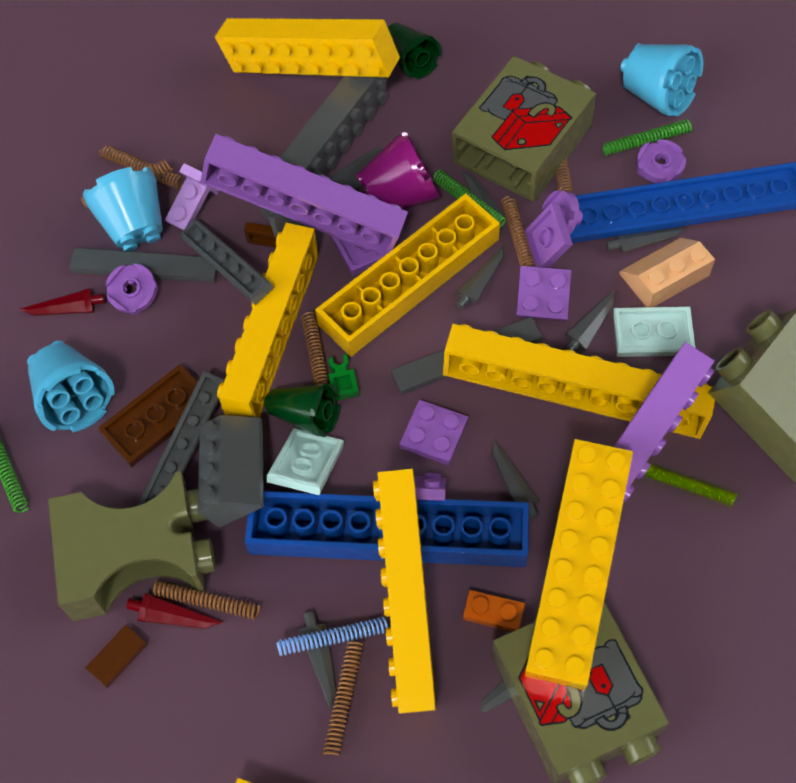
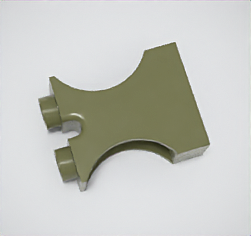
[48,471,216,622]

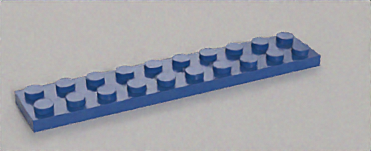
[570,162,796,243]

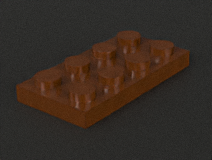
[97,364,197,468]

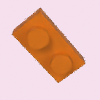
[463,590,525,632]

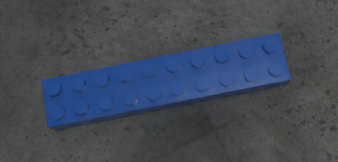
[245,491,529,567]

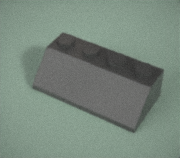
[198,415,264,528]

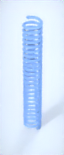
[276,617,389,657]

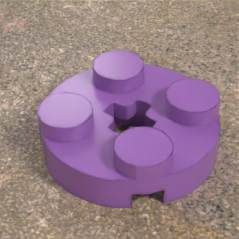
[637,139,686,183]
[542,190,583,234]
[106,264,158,315]

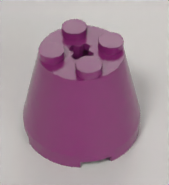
[356,131,441,209]

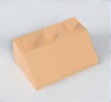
[619,238,715,307]

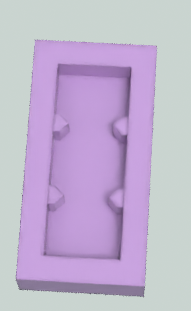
[165,163,219,230]

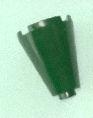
[388,23,442,79]
[264,384,340,437]

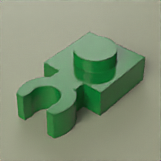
[328,354,359,401]

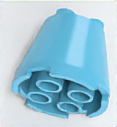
[621,43,703,117]
[83,167,163,252]
[27,341,114,432]

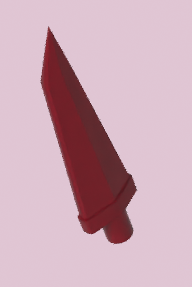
[19,288,106,316]
[126,593,223,629]

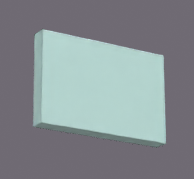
[613,307,695,357]
[267,428,344,495]

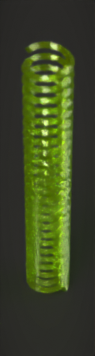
[645,463,739,507]

